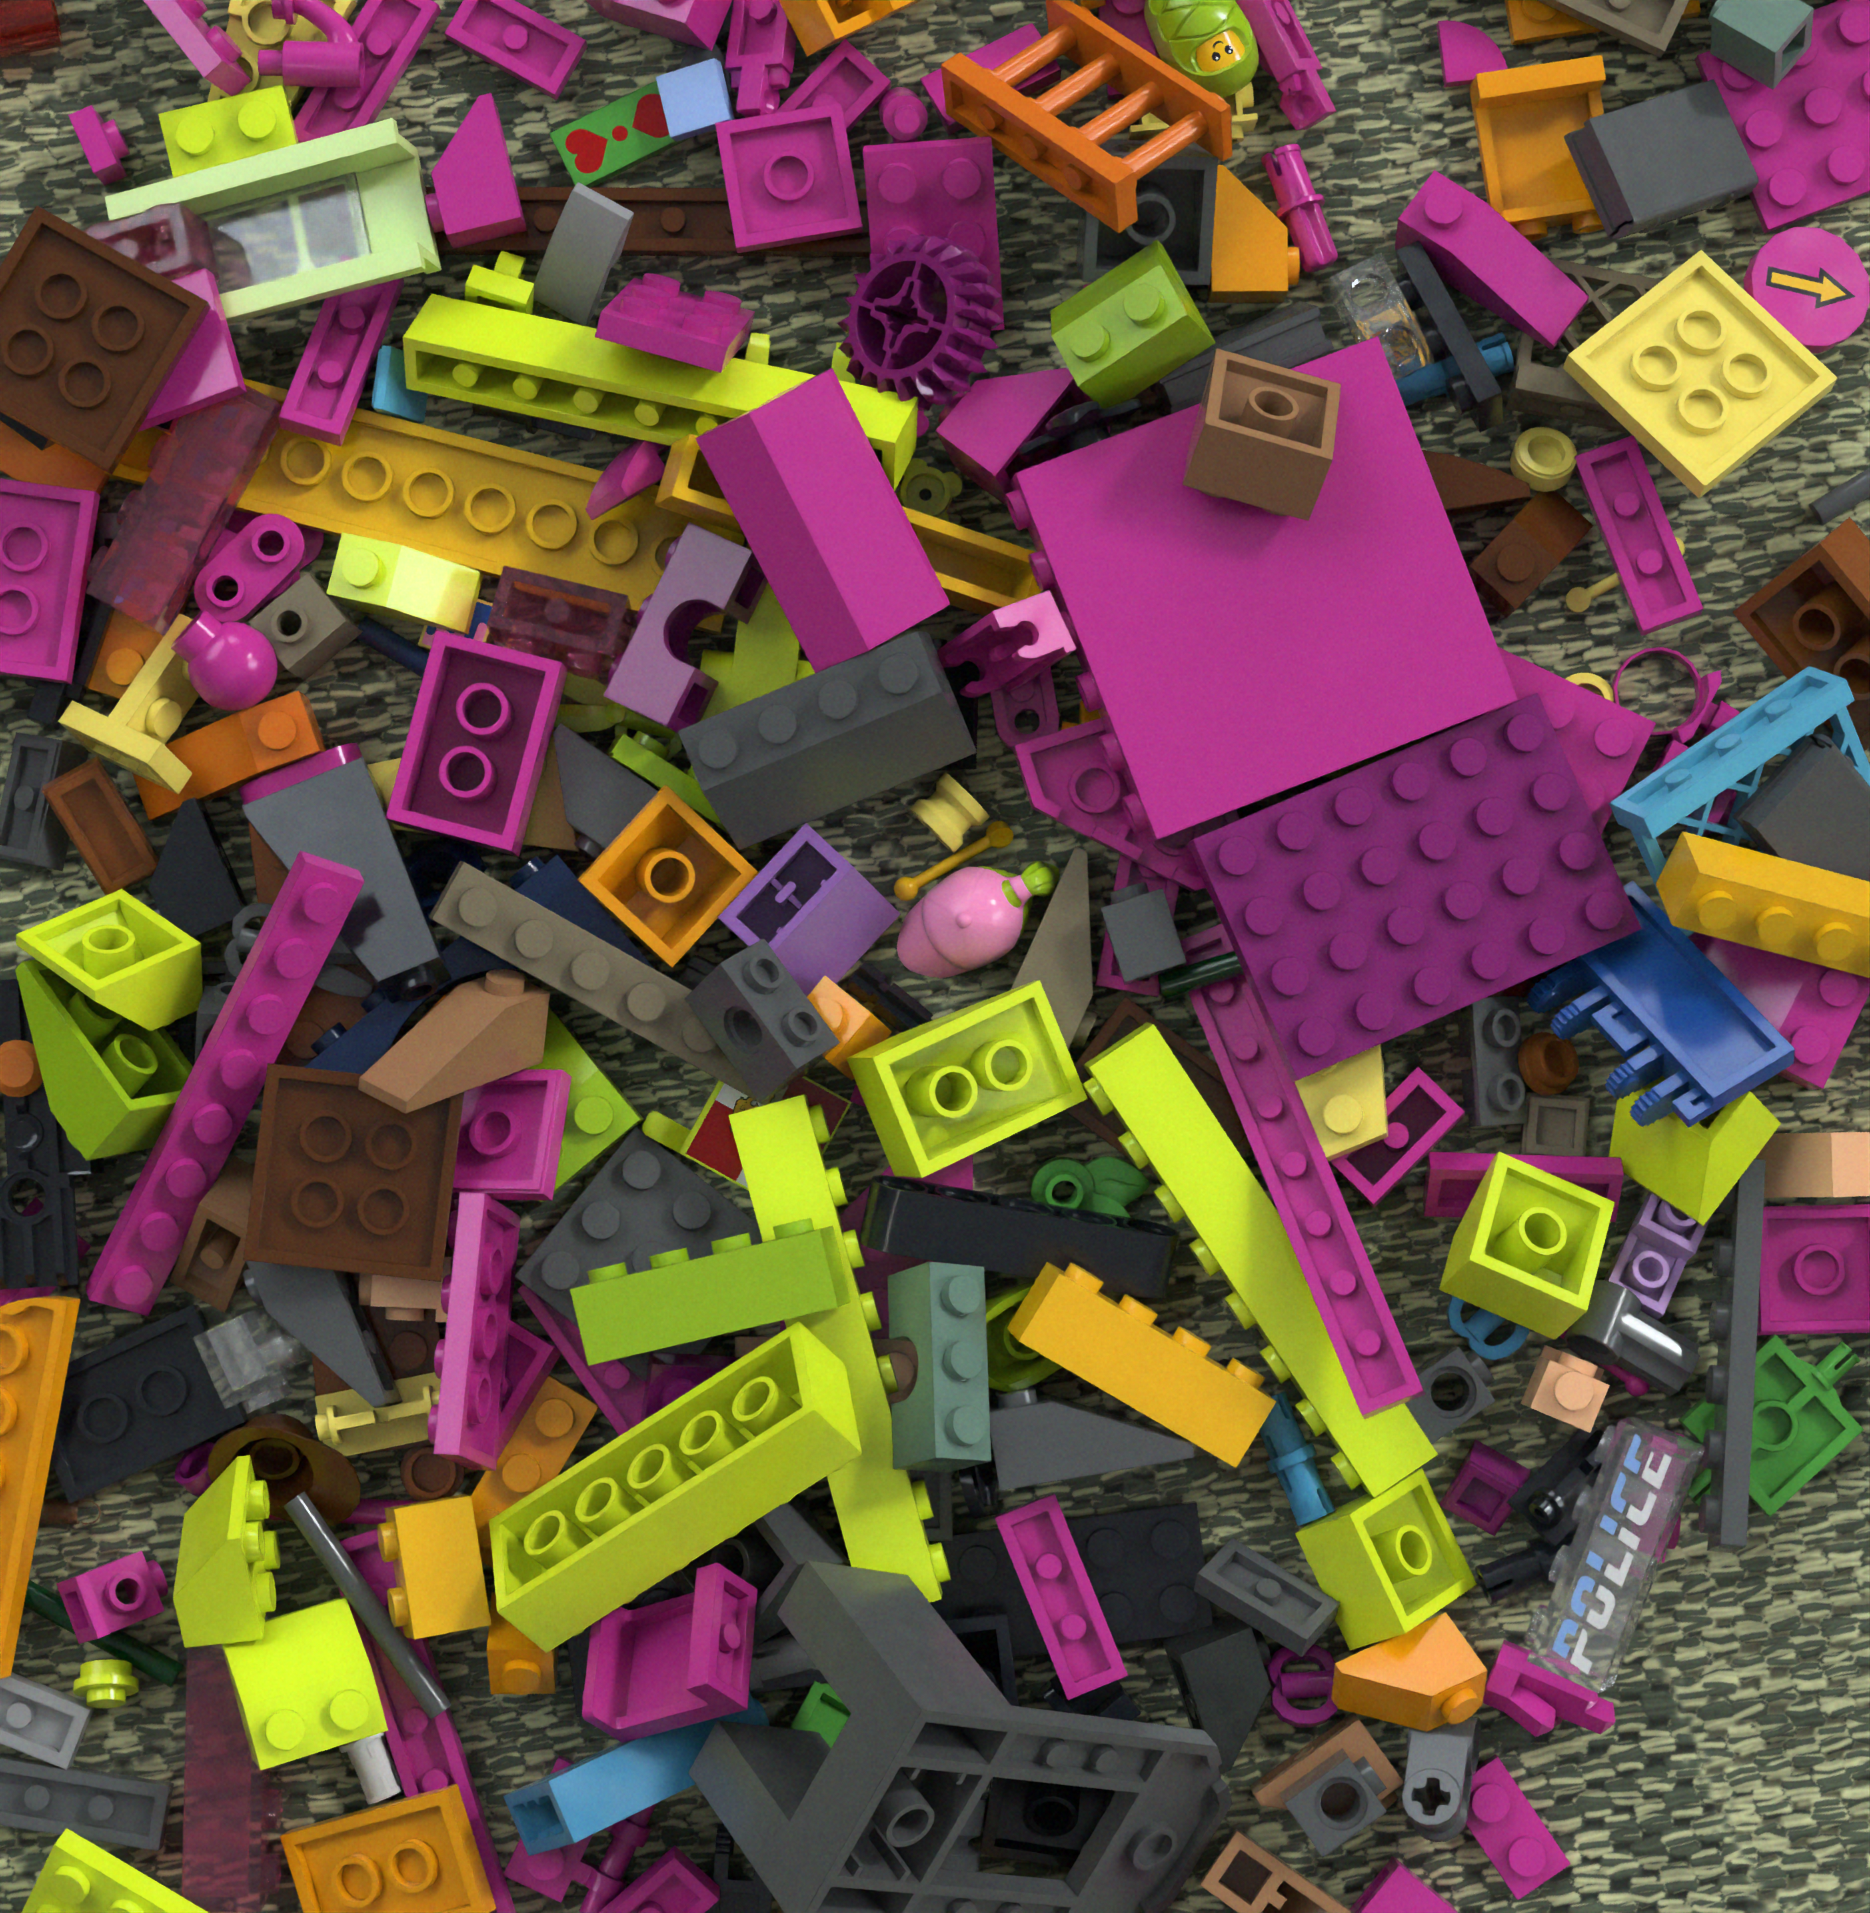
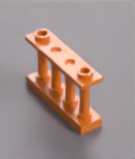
[941,0,1233,233]

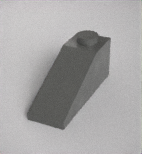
[243,1252,403,1408]

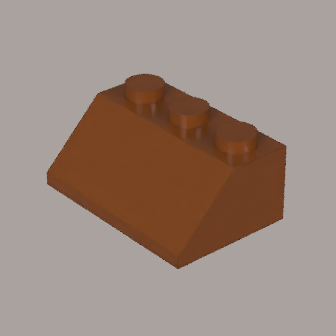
[1732,517,1870,751]

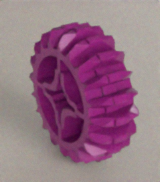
[837,234,1004,411]

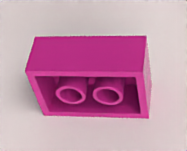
[385,630,568,857]

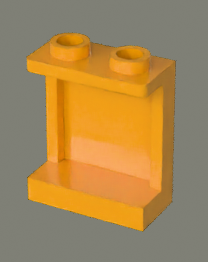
[1469,55,1606,242]

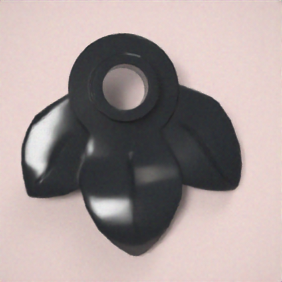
[1019,399,1141,456]

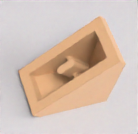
[1755,1132,1870,1198]

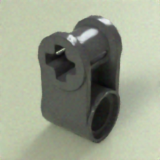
[1402,1717,1481,1843]

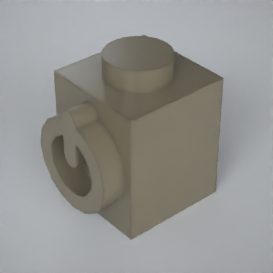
[249,572,363,680]

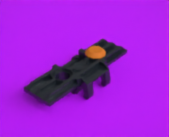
[0,979,105,1290]

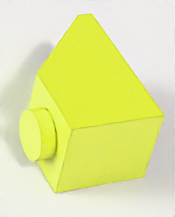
[326,532,484,635]

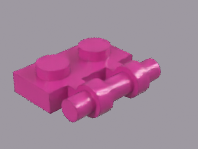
[503,1755,657,1913]

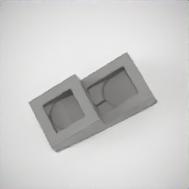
[534,182,634,326]

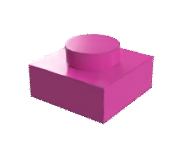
[68,105,130,186]

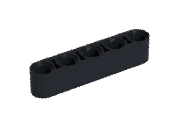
[859,1175,1179,1298]

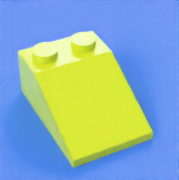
[846,980,1088,1178]

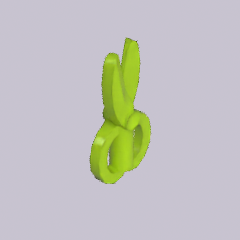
[554,672,682,761]

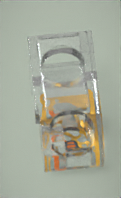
[1330,253,1431,380]

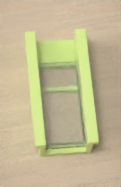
[105,118,442,324]

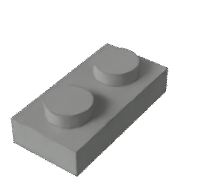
[0,1672,94,1770]

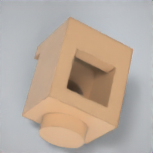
[359,1256,453,1323]
[1520,1345,1610,1433]

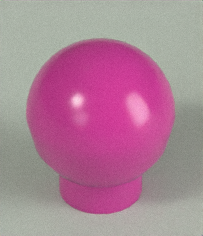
[171,609,278,711]

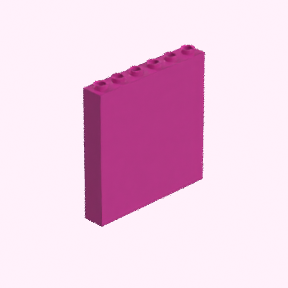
[1005,336,1518,843]

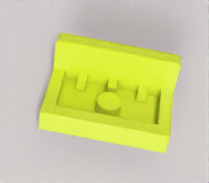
[158,84,299,178]

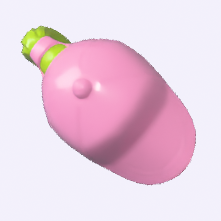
[897,861,1059,978]

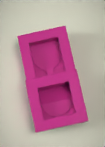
[585,439,671,520]

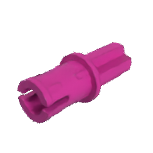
[1261,144,1338,273]

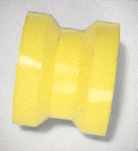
[909,772,990,853]

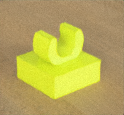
[465,251,534,315]

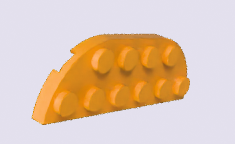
[0,1296,80,1679]

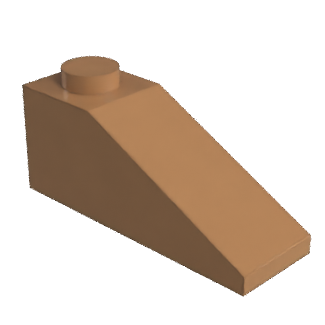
[358,969,550,1114]
[1200,1828,1353,1913]

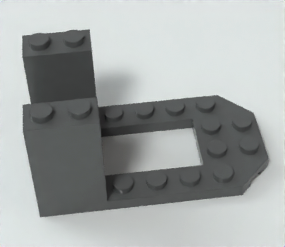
[688,1560,1233,1913]

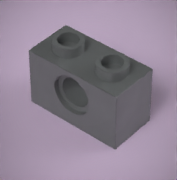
[685,938,840,1103]

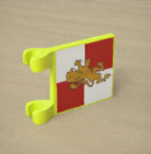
[642,1076,852,1191]

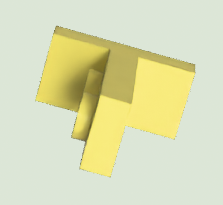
[58,614,199,794]

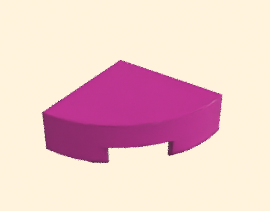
[1436,20,1508,88]

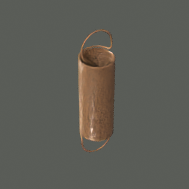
[39,1498,101,1525]

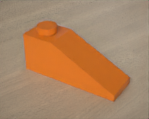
[132,690,327,821]

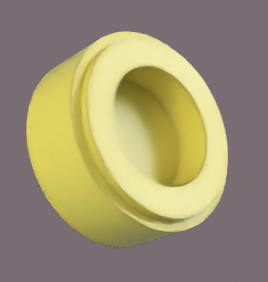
[1510,427,1577,492]

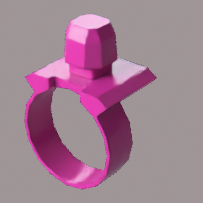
[1611,647,1740,744]

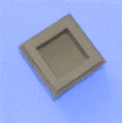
[1519,1092,1590,1156]

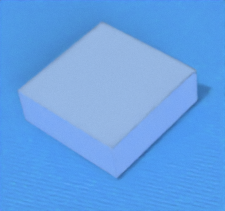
[656,58,735,142]

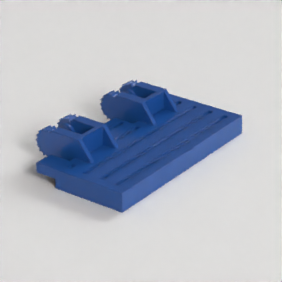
[1526,881,1795,1128]

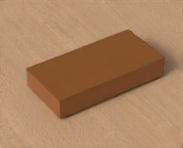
[42,755,160,895]

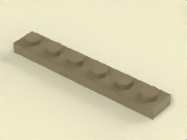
[428,861,771,1105]

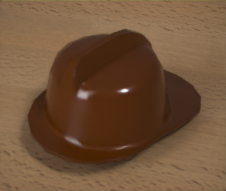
[208,1413,361,1526]

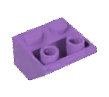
[718,823,901,997]

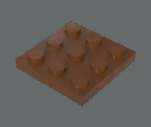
[0,206,211,475]
[243,1063,464,1282]

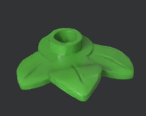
[1030,1155,1150,1217]

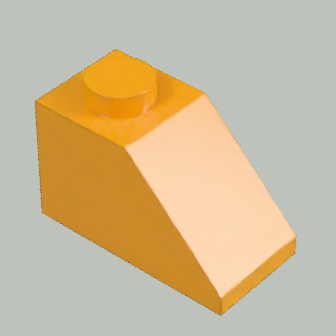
[1208,165,1300,303]
[1331,1612,1488,1732]

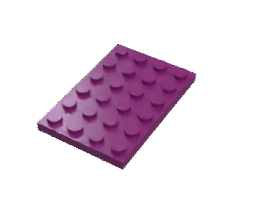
[1187,693,1642,1082]

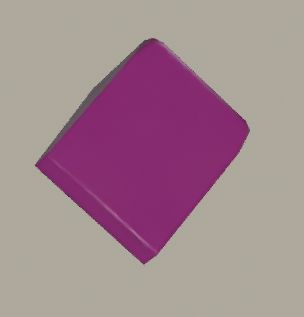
[1439,1439,1531,1537]

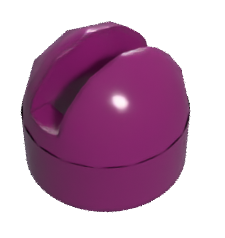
[175,1441,214,1498]

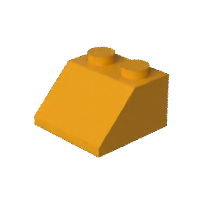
[577,785,759,968]

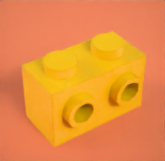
[377,1495,491,1640]

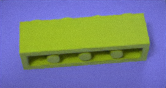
[570,1218,851,1366]

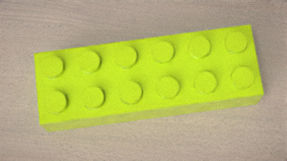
[489,1321,862,1653]

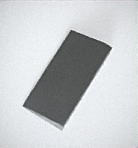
[0,732,89,871]

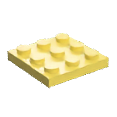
[1563,250,1837,498]

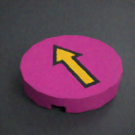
[1743,227,1870,353]

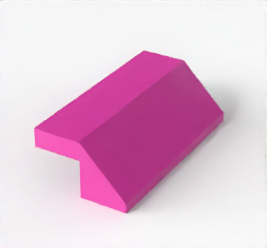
[695,368,950,673]

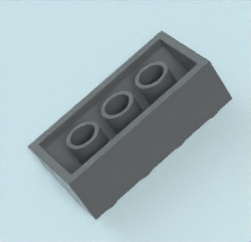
[678,631,977,850]

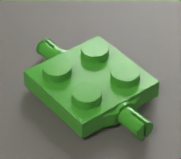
[1678,1334,1864,1517]

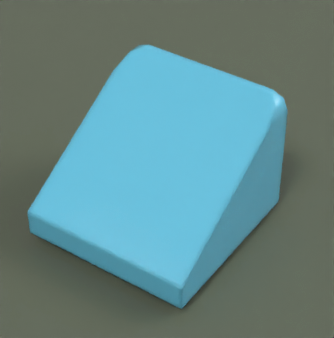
[371,345,428,423]

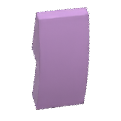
[1604,1191,1712,1320]

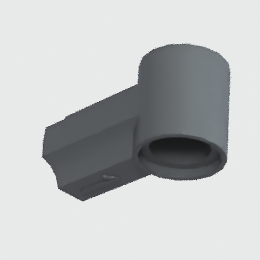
[1564,1280,1700,1396]

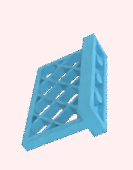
[1609,666,1870,937]

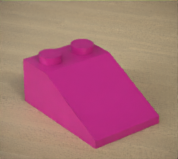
[1688,932,1870,1090]

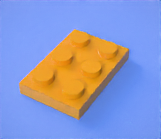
[280,1784,496,1913]

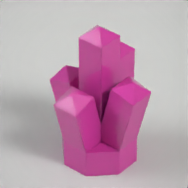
[1483,1640,1616,1737]

